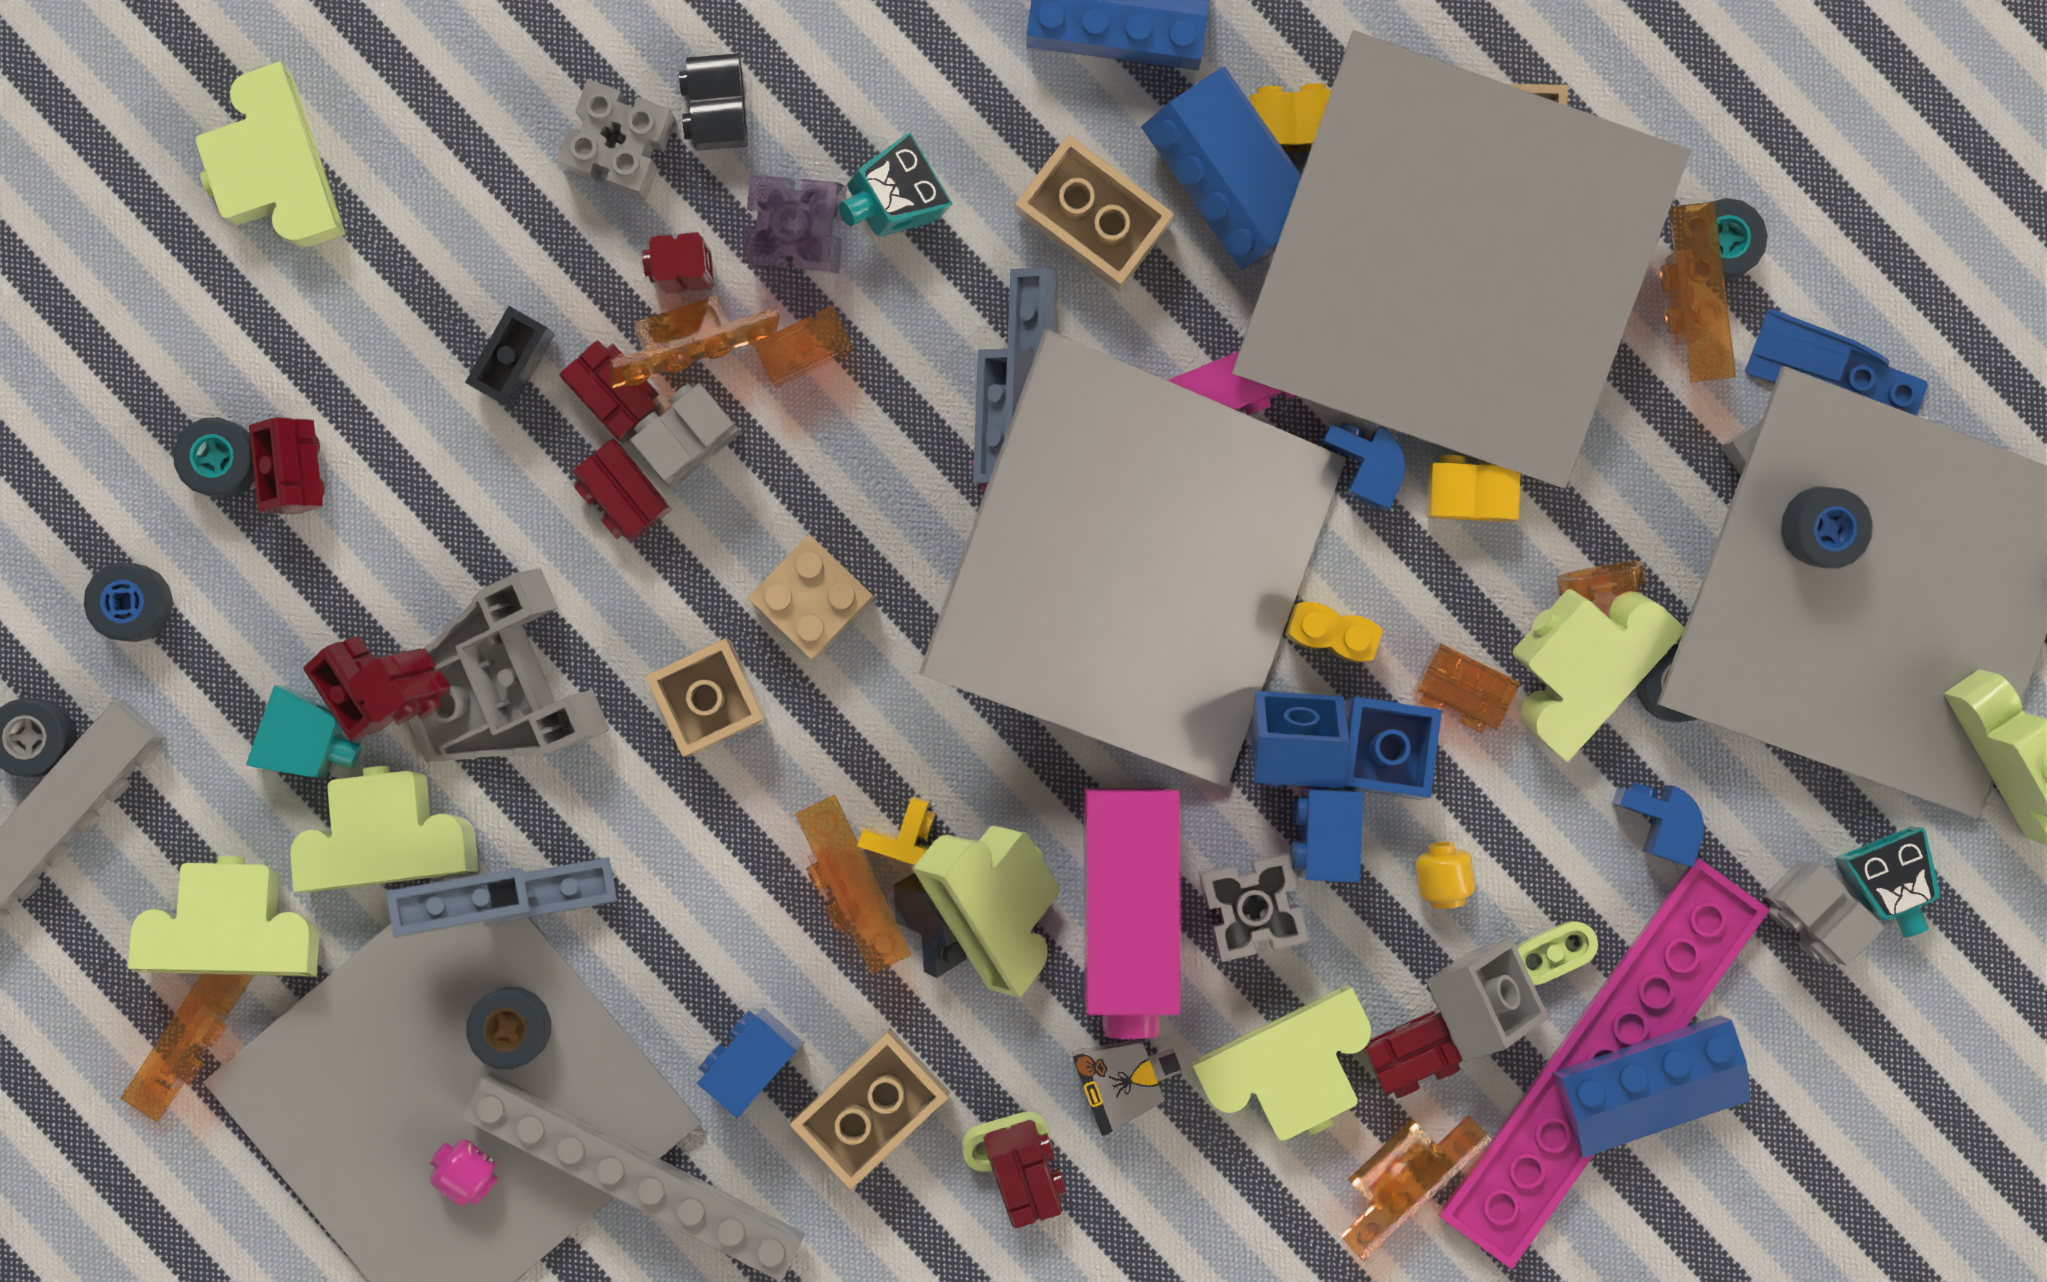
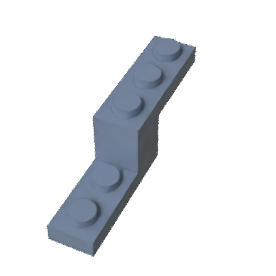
[973,267,1057,484]
[386,857,617,938]

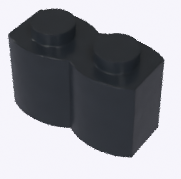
[679,53,748,151]

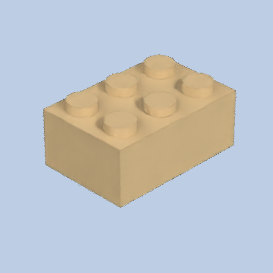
[1015,134,1174,292]
[789,1028,950,1190]

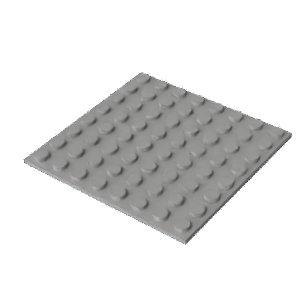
[1232,30,1691,489]
[919,329,1346,787]
[1657,366,2047,818]
[203,856,702,1282]

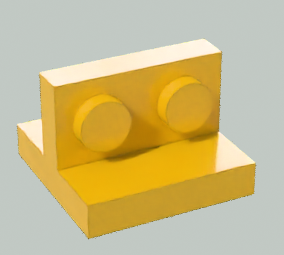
[857,796,936,865]

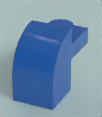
[1320,422,1405,512]
[1612,782,1704,867]

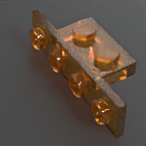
[1660,202,1736,383]
[609,296,780,388]
[794,794,912,975]
[120,974,255,1122]
[1341,1115,1493,1262]

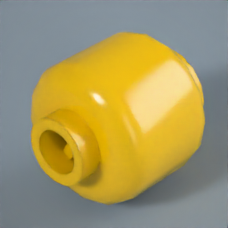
[1415,841,1475,909]

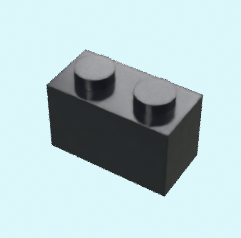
[465,306,555,410]

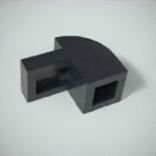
[893,872,967,978]

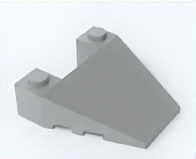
[408,568,610,762]

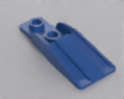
[1745,310,1928,416]

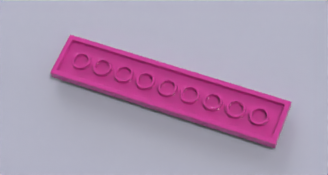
[1437,857,1770,1269]

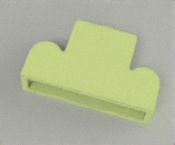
[196,61,346,247]
[1513,589,1685,763]
[1943,669,2047,845]
[290,766,479,893]
[912,826,1060,998]
[128,856,319,977]
[1191,984,1372,1141]

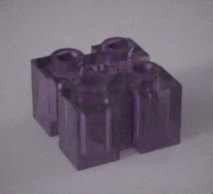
[742,174,847,274]

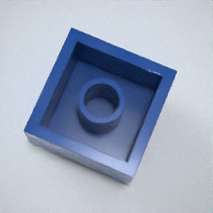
[1250,691,1350,790]
[1341,697,1442,800]
[1291,789,1364,882]
[696,1007,803,1119]

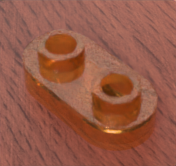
[1557,561,1646,601]

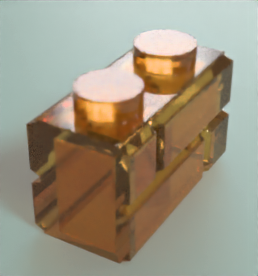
[753,305,855,388]
[1413,643,1520,734]

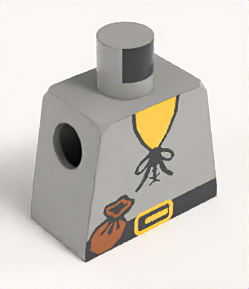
[1072,1039,1183,1136]

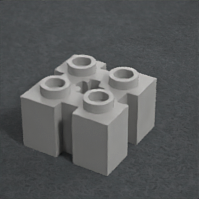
[556,79,676,201]
[630,383,742,488]
[1198,853,1309,962]
[1762,860,1885,966]

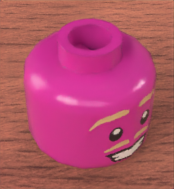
[429,1139,498,1206]

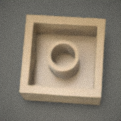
[747,534,875,661]
[645,638,768,757]

